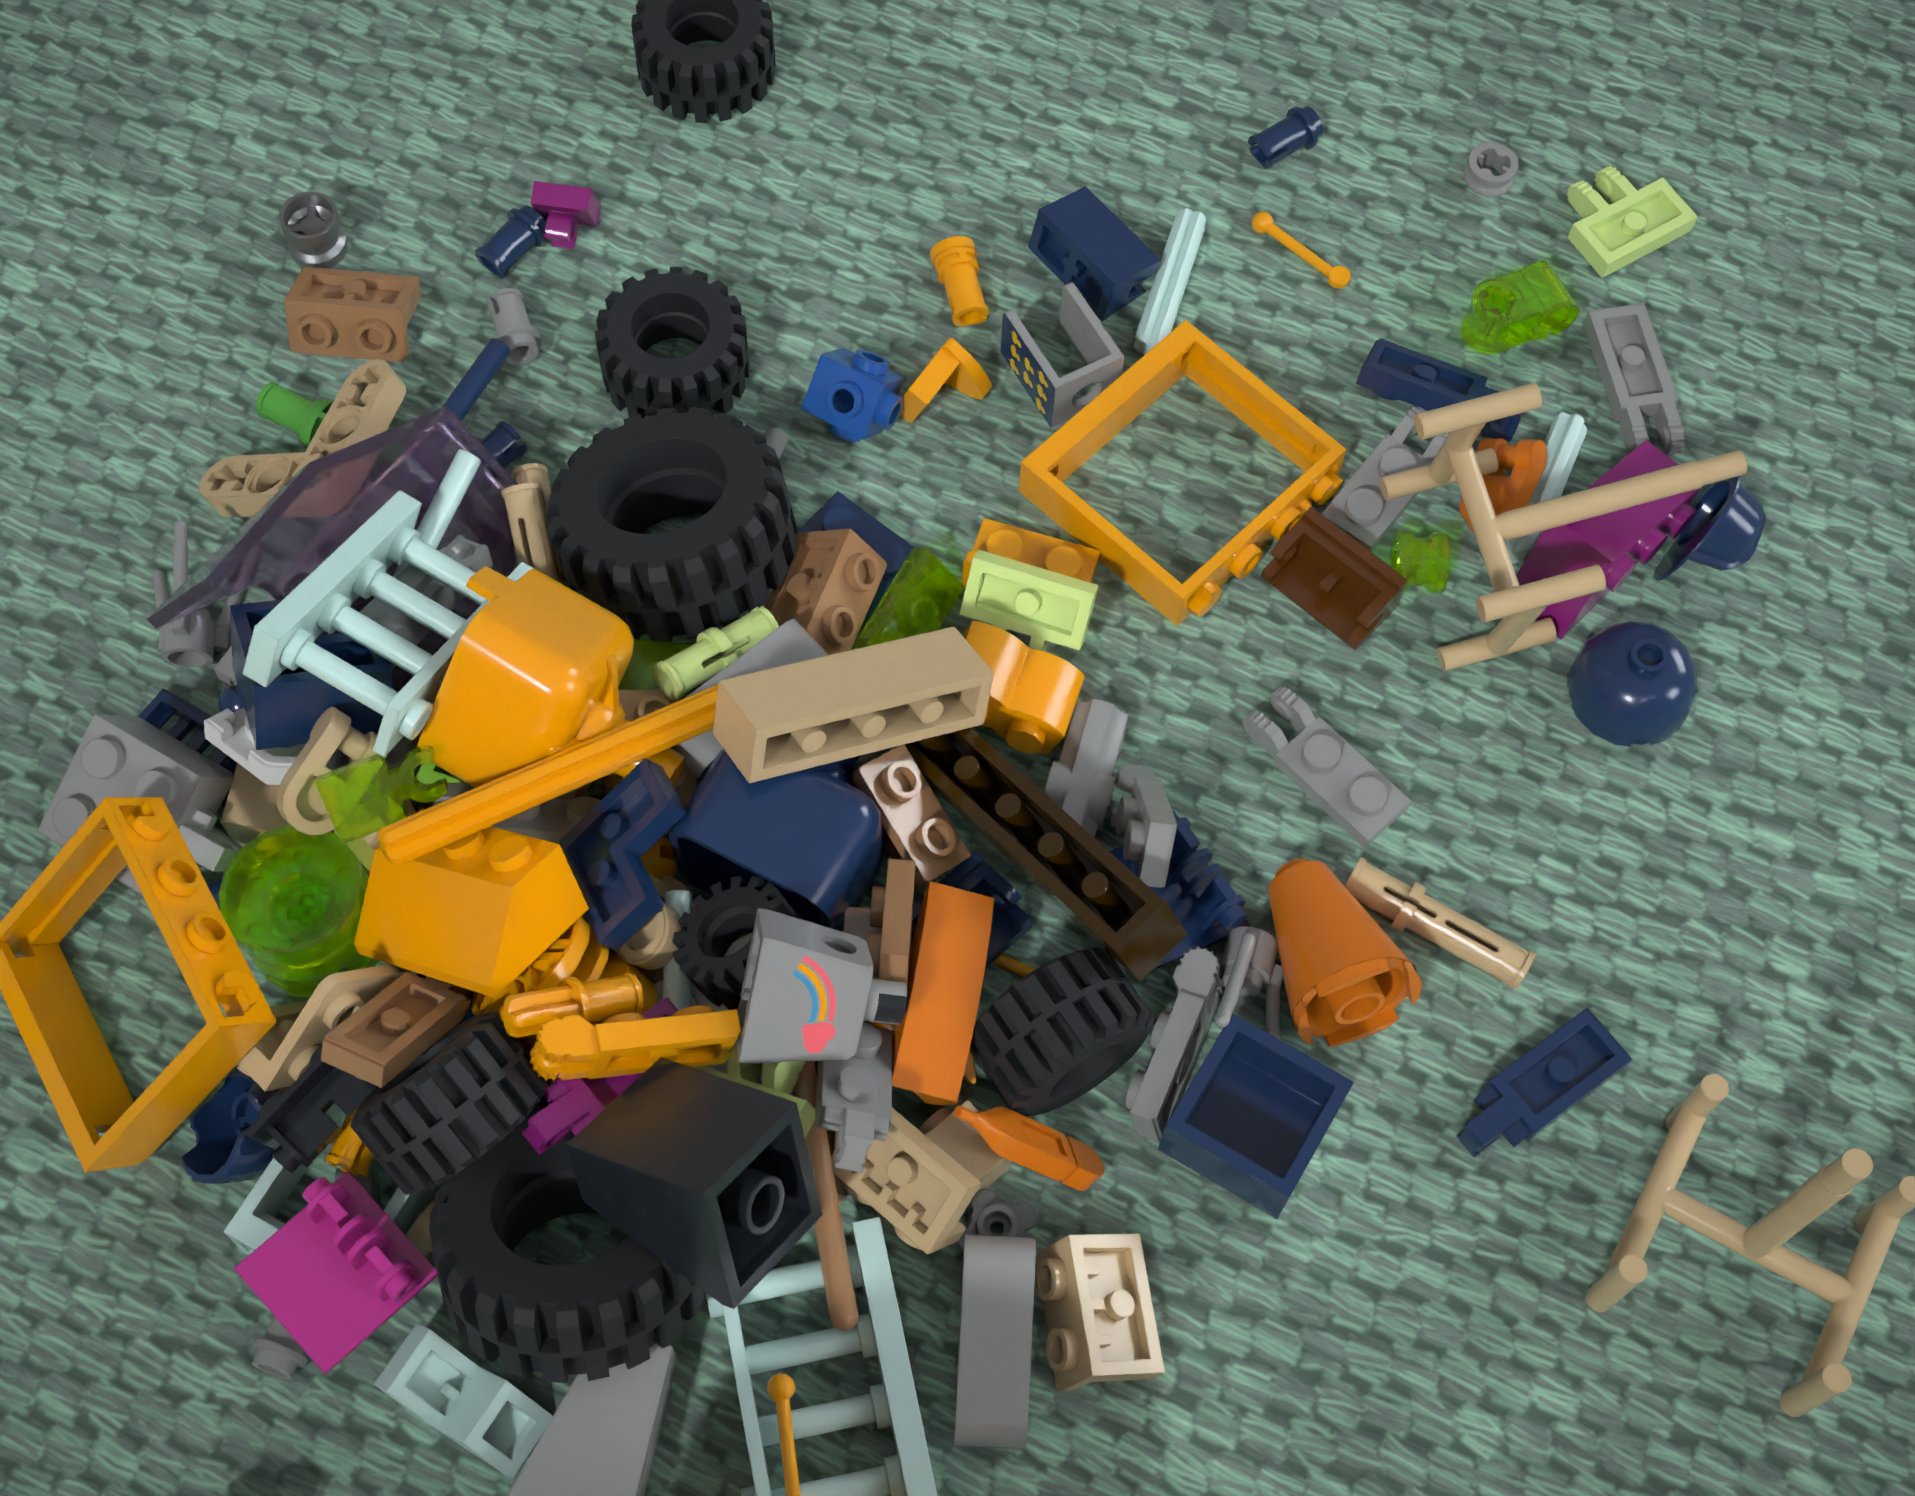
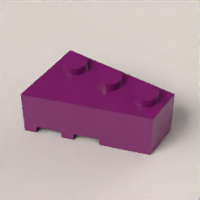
[1516,440,1703,640]

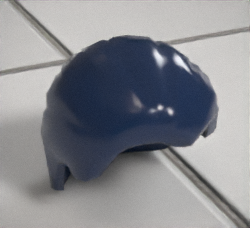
[181,1070,280,1184]

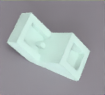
[373,1323,553,1479]

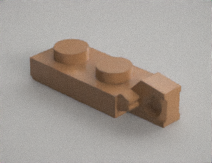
[321,971,474,1088]

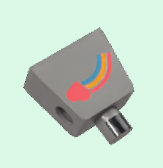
[736,908,907,1063]

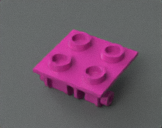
[234,1171,438,1375]

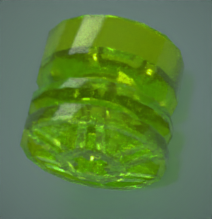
[218,825,379,998]

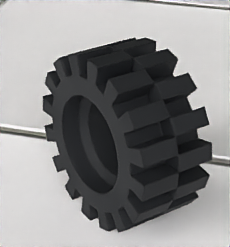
[672,875,802,1010]

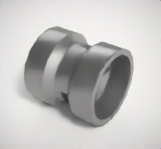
[279,191,348,269]

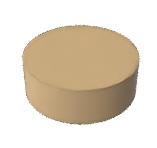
[616,903,683,970]

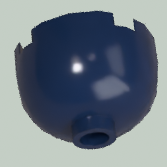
[1567,621,1697,747]

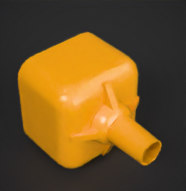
[416,566,686,788]

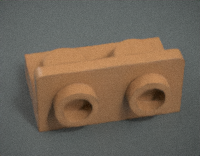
[284,267,421,362]
[765,529,887,655]
[851,744,971,890]
[843,859,916,1016]

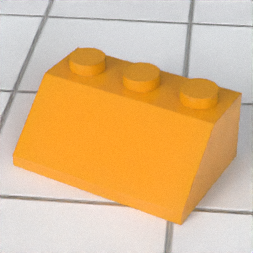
[354,809,589,998]

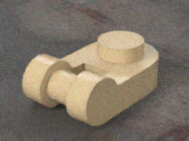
[277,707,388,835]

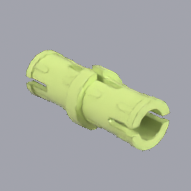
[653,606,779,700]

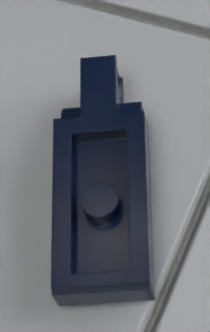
[1356,338,1523,442]
[1456,1008,1633,1157]

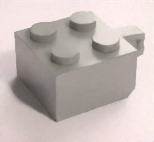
[37,714,244,895]

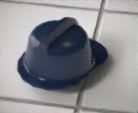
[1653,475,1766,581]

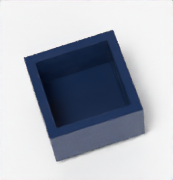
[1158,1013,1354,1219]

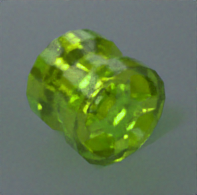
[1390,530,1450,594]

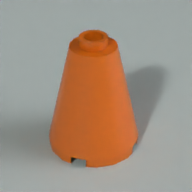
[1268,859,1423,1047]

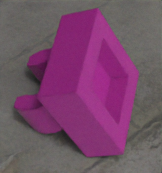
[531,181,601,249]

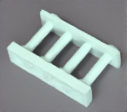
[242,490,533,757]
[706,1217,937,1496]

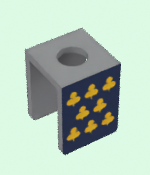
[1000,282,1124,428]

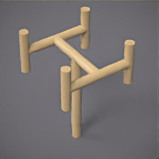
[1379,383,1747,672]
[1586,1074,1915,1417]

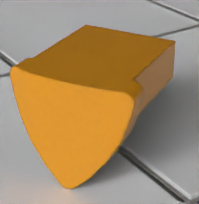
[899,337,993,423]

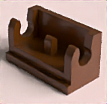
[1261,507,1407,651]

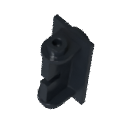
[246,1044,378,1173]

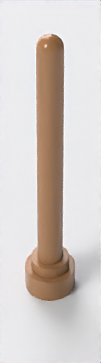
[791,1061,858,1331]

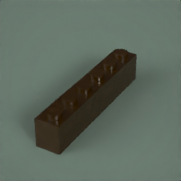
[891,728,1188,982]

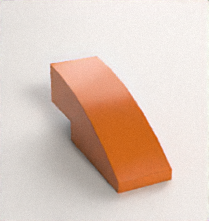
[892,881,994,1102]

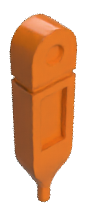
[954,1105,1105,1191]

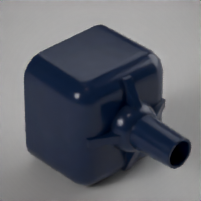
[669,748,884,932]

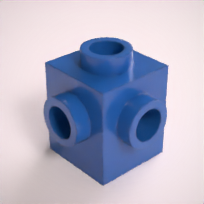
[801,348,905,442]

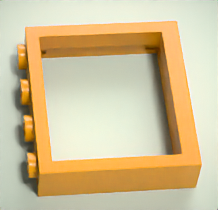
[1018,320,1347,626]
[0,797,277,1173]

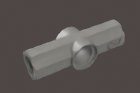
[1026,699,1128,882]

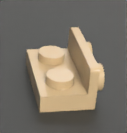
[831,1108,982,1255]
[1035,1234,1165,1392]

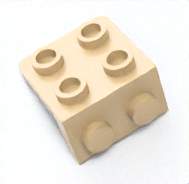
[224,964,417,1092]

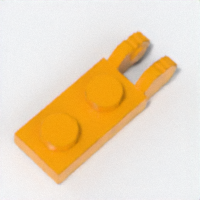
[529,1005,741,1081]

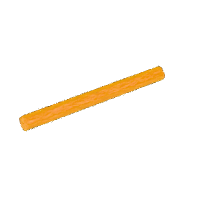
[377,684,718,866]

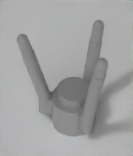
[152,520,260,667]
[1214,926,1284,1040]

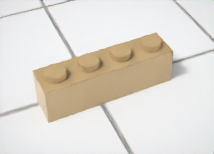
[713,627,994,783]

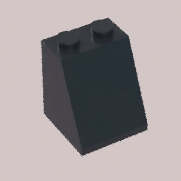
[566,1057,823,1309]

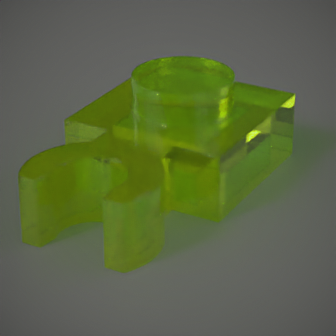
[315,746,449,845]

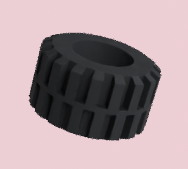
[631,0,776,123]
[595,267,750,418]
[969,947,1155,1117]
[350,1012,549,1195]

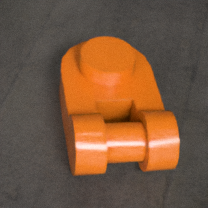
[1459,438,1547,535]

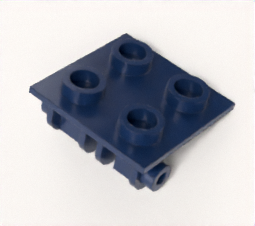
[1109,811,1250,971]

